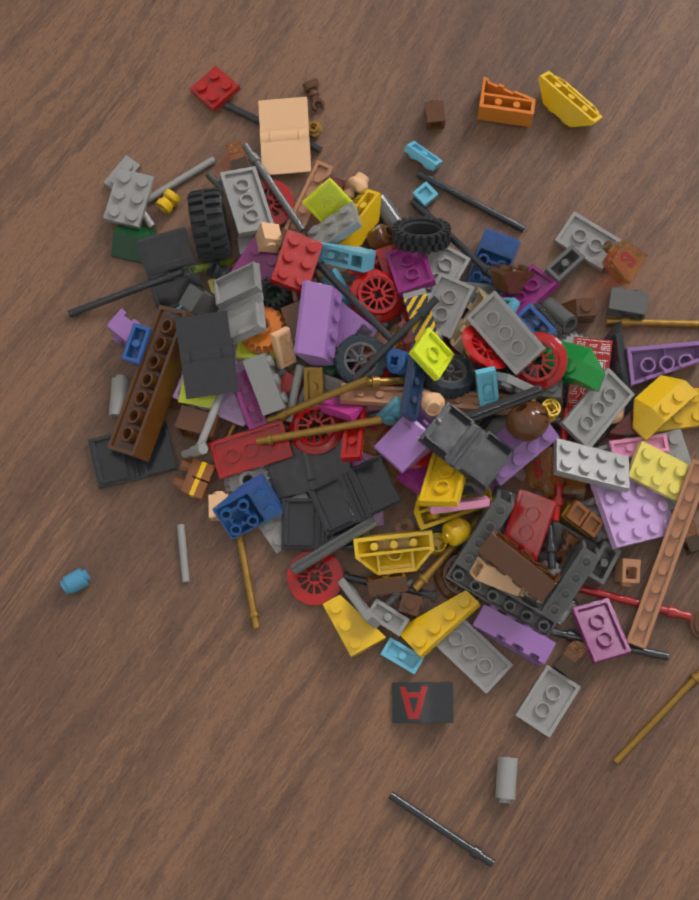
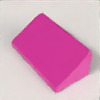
[318,397,363,421]

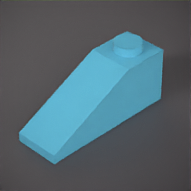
[318,242,376,273]

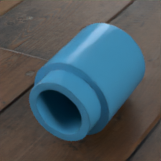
[60,568,91,595]

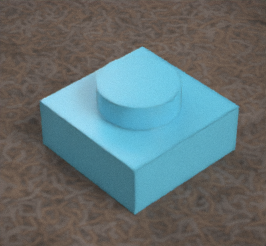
[412,181,438,207]

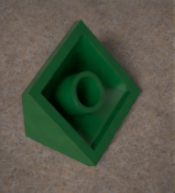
[111,225,157,264]

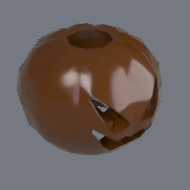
[506,401,549,442]

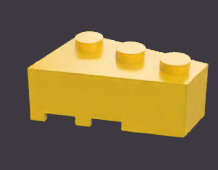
[323,595,386,659]

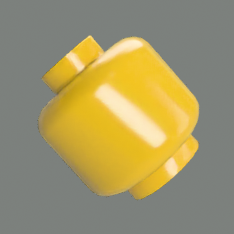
[441,517,471,546]

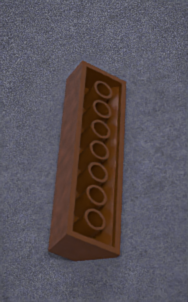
[107,305,194,462]

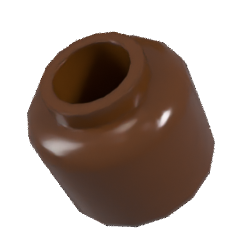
[367,224,392,250]

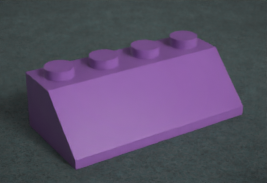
[294,280,342,367]
[492,423,559,486]

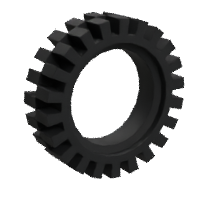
[392,215,451,254]

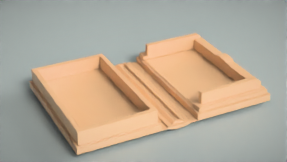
[258,97,311,175]

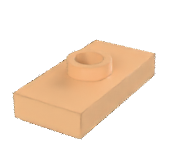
[270,326,297,369]

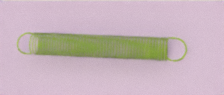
[189,258,237,273]

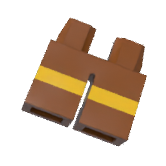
[172,458,217,503]
[560,500,604,538]

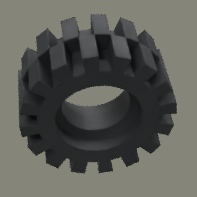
[261,277,292,312]

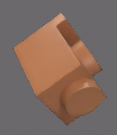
[615,558,641,587]

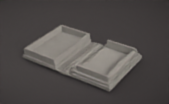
[214,261,266,345]

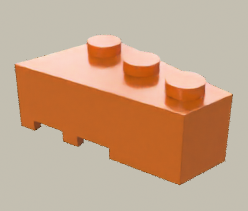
[477,77,536,128]

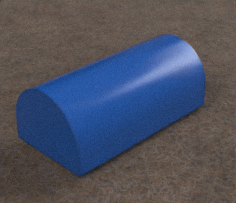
[121,323,153,366]

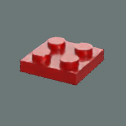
[189,66,241,113]

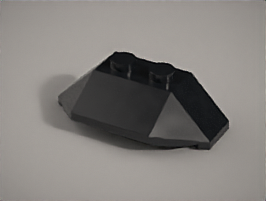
[604,322,631,390]

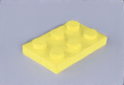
[629,441,690,502]

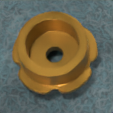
[309,120,323,138]

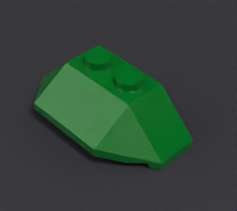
[527,340,605,392]

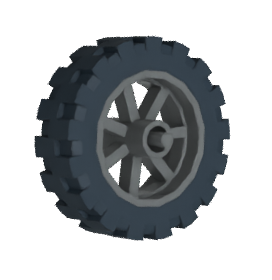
[334,333,387,383]
[424,352,474,399]

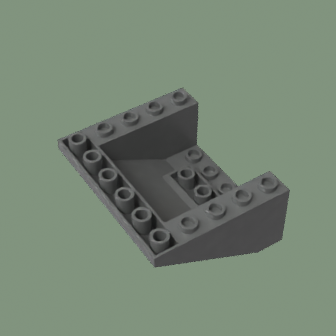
[445,486,600,637]

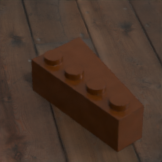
[478,530,562,602]

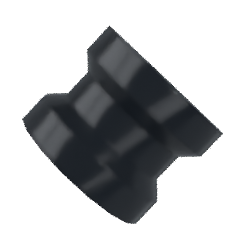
[206,260,229,280]

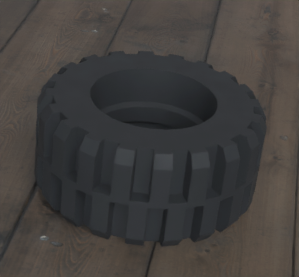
[187,187,232,262]

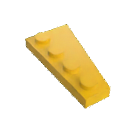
[400,590,480,658]

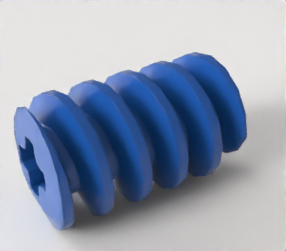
[386,348,409,377]

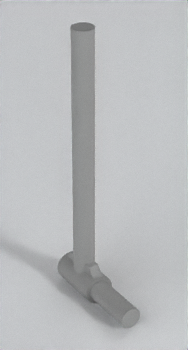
[143,156,216,229]
[181,394,225,458]

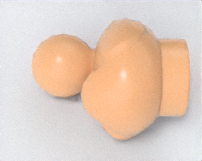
[343,172,370,200]
[420,390,445,416]

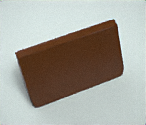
[366,572,408,596]

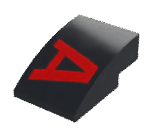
[392,682,454,724]

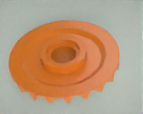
[241,306,287,354]

